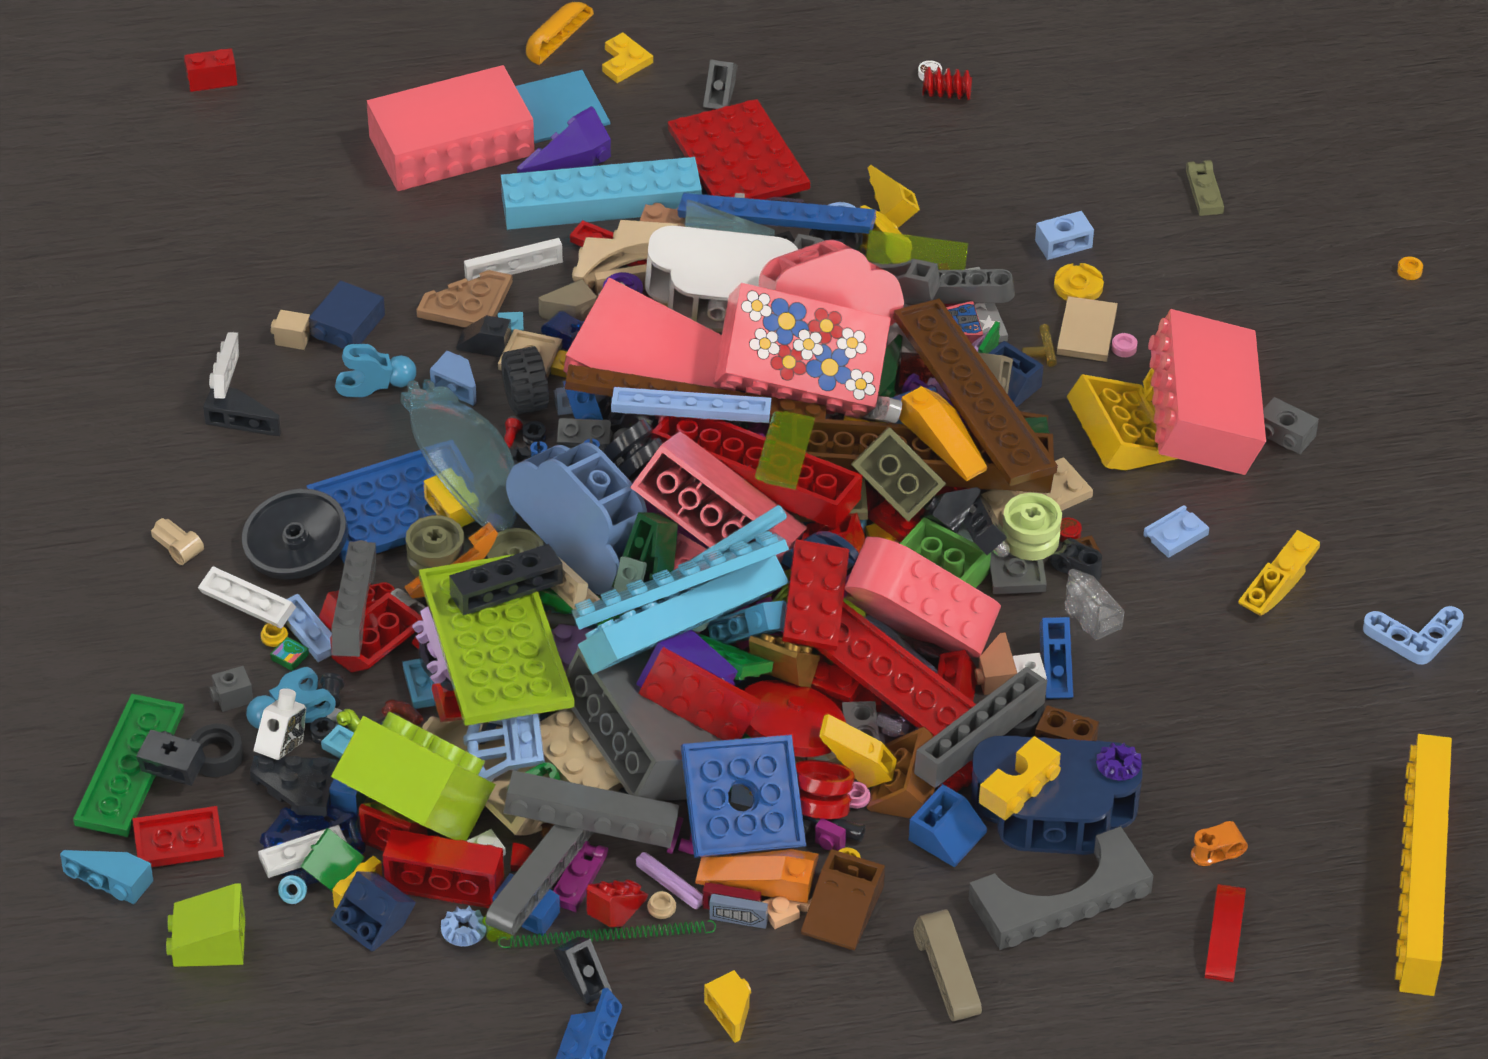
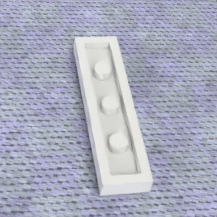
[464,238,563,281]
[209,332,239,398]
[198,567,296,629]

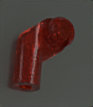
[381,699,423,726]

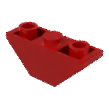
[586,879,649,927]

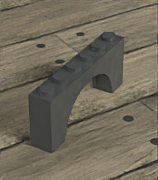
[968,826,1154,950]

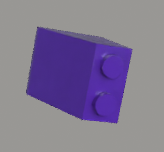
[636,629,738,688]

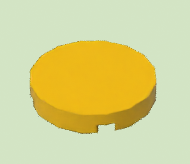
[1054,263,1104,301]

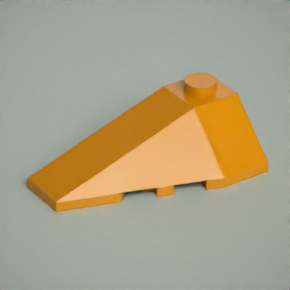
[899,386,987,481]

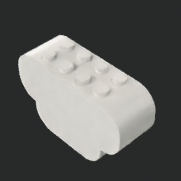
[645,226,798,332]

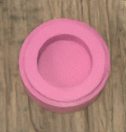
[1112,333,1137,357]

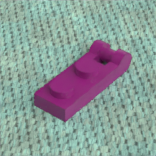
[553,841,608,912]

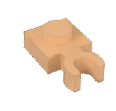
[763,897,812,929]

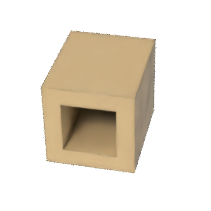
[271,310,310,350]

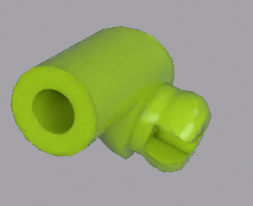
[336,709,361,733]

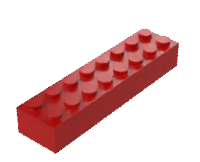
[651,416,863,529]

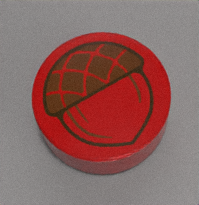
[1059,518,1082,542]

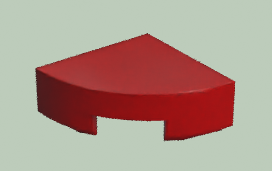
[511,843,533,871]

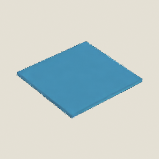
[515,70,610,143]

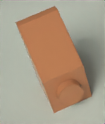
[975,633,1017,695]

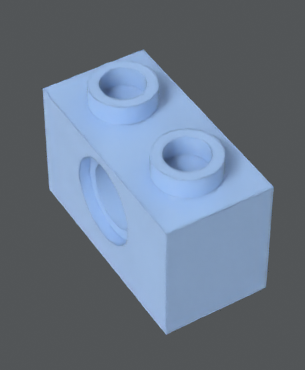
[1035,211,1094,260]

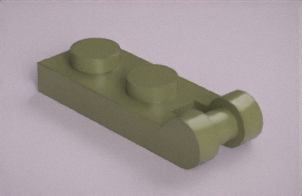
[1186,160,1224,216]

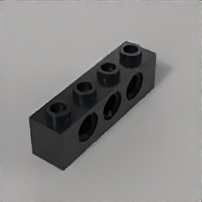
[449,544,563,616]

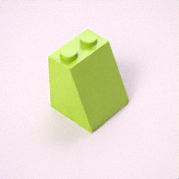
[166,883,246,967]

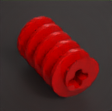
[922,66,972,100]

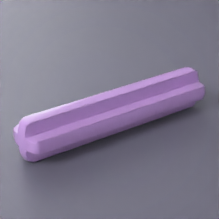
[636,852,703,909]

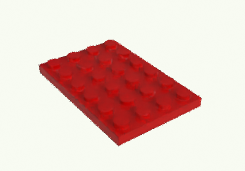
[668,99,810,200]

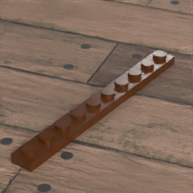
[565,364,826,425]

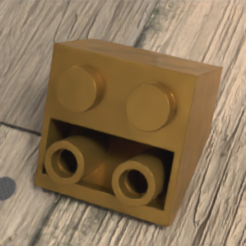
[749,633,820,687]

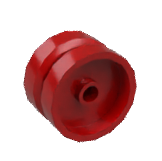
[796,760,855,819]

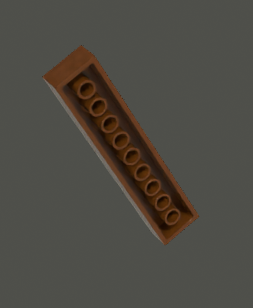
[789,417,1054,493]

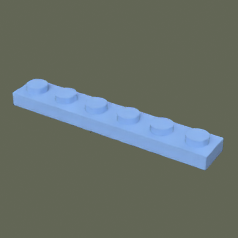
[611,387,771,423]

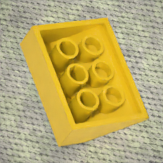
[1066,374,1177,471]

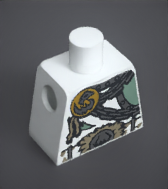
[254,689,306,760]

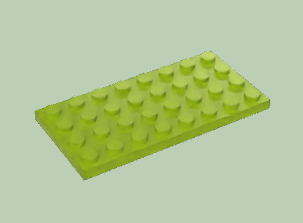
[419,554,574,726]

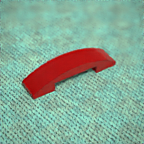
[1204,884,1246,982]

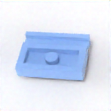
[1144,505,1209,558]

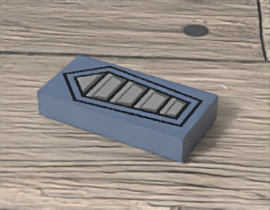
[710,894,768,929]

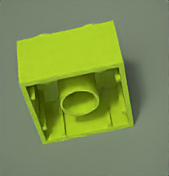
[331,712,496,841]

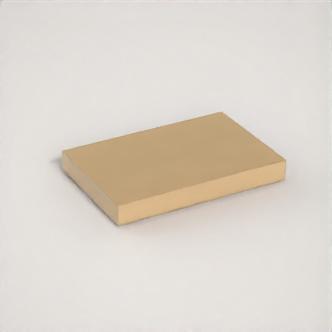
[1057,296,1118,362]

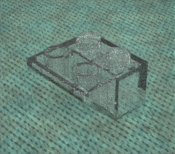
[1065,569,1124,641]

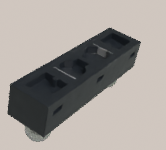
[963,493,1010,558]

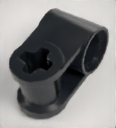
[1050,538,1102,584]

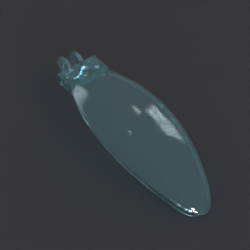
[400,379,517,531]

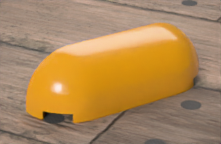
[526,2,594,65]

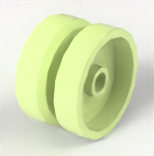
[1003,492,1062,561]

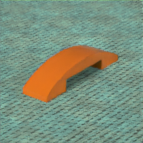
[405,522,498,599]

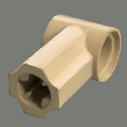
[151,518,204,565]

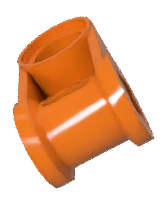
[1191,821,1248,866]

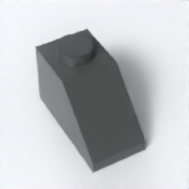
[703,60,737,109]

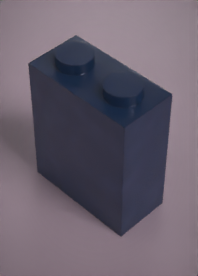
[309,280,385,349]

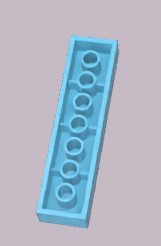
[501,157,702,230]
[578,555,789,675]

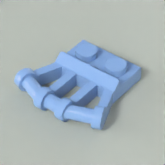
[463,713,545,782]

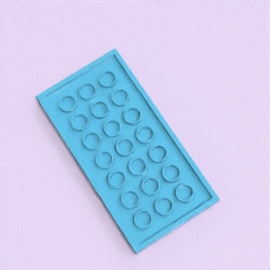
[571,531,789,629]

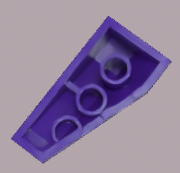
[517,106,611,173]

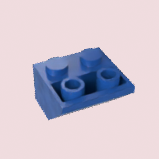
[909,784,987,867]

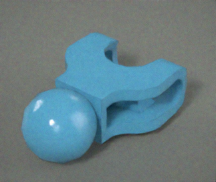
[335,344,416,397]
[246,667,335,729]

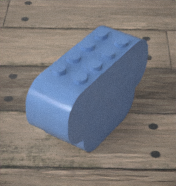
[506,443,647,595]

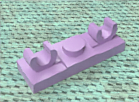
[412,607,451,684]

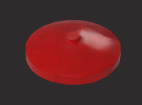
[744,680,846,757]

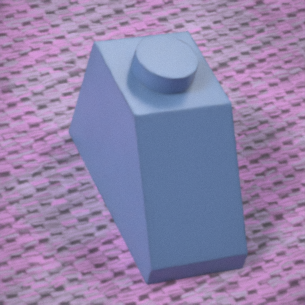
[430,351,477,406]

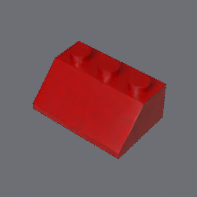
[330,592,423,672]

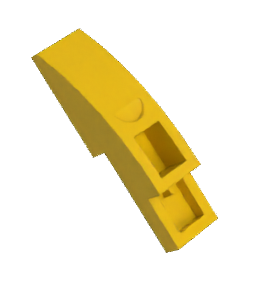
[1238,530,1320,616]

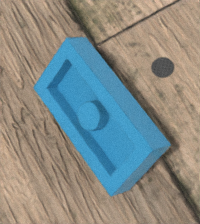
[403,659,436,709]

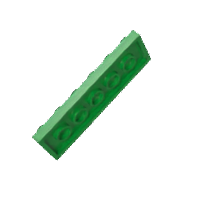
[73,694,185,837]

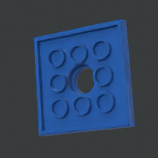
[681,735,806,858]

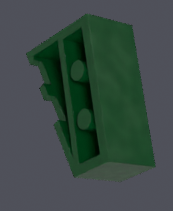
[612,512,678,605]

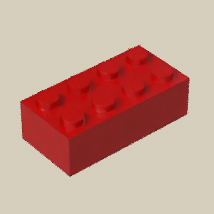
[383,829,505,908]

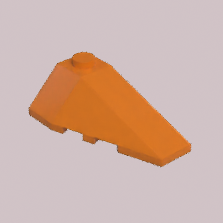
[696,849,819,904]

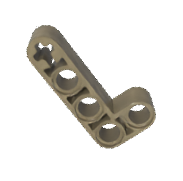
[913,909,982,1022]

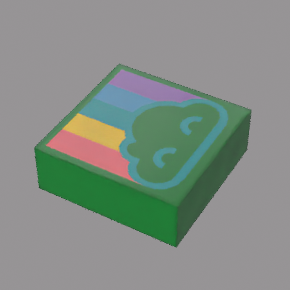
[270,637,309,671]

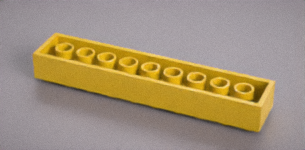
[1395,734,1452,996]

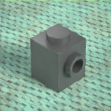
[209,666,253,712]

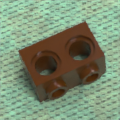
[1035,706,1099,741]

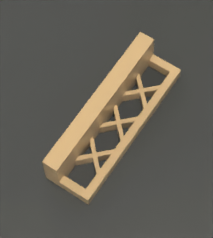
[550,557,600,609]

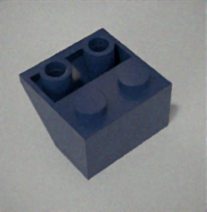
[988,341,1043,407]
[331,871,416,951]

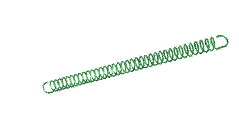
[498,920,716,948]

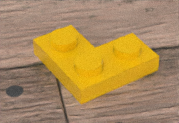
[602,32,653,83]

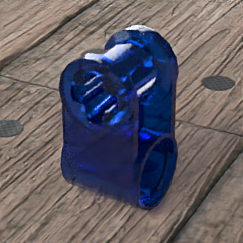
[541,311,584,350]

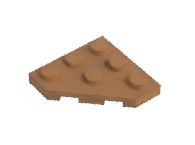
[417,270,513,328]

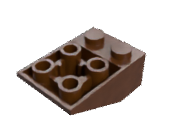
[801,849,885,951]

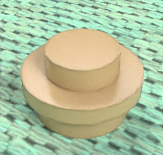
[647,891,676,919]

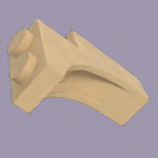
[572,220,678,289]

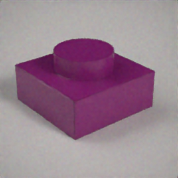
[815,819,846,851]

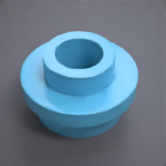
[278,875,307,904]

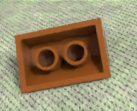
[866,727,935,818]

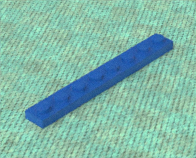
[677,193,876,234]

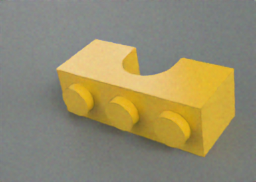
[979,736,1061,820]

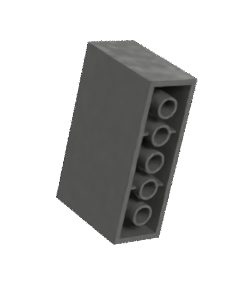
[565,646,723,801]

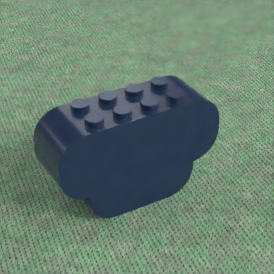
[971,736,1142,855]

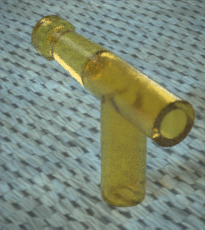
[1022,324,1057,367]

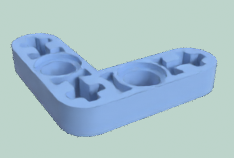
[1363,606,1463,664]

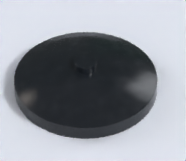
[242,489,348,579]

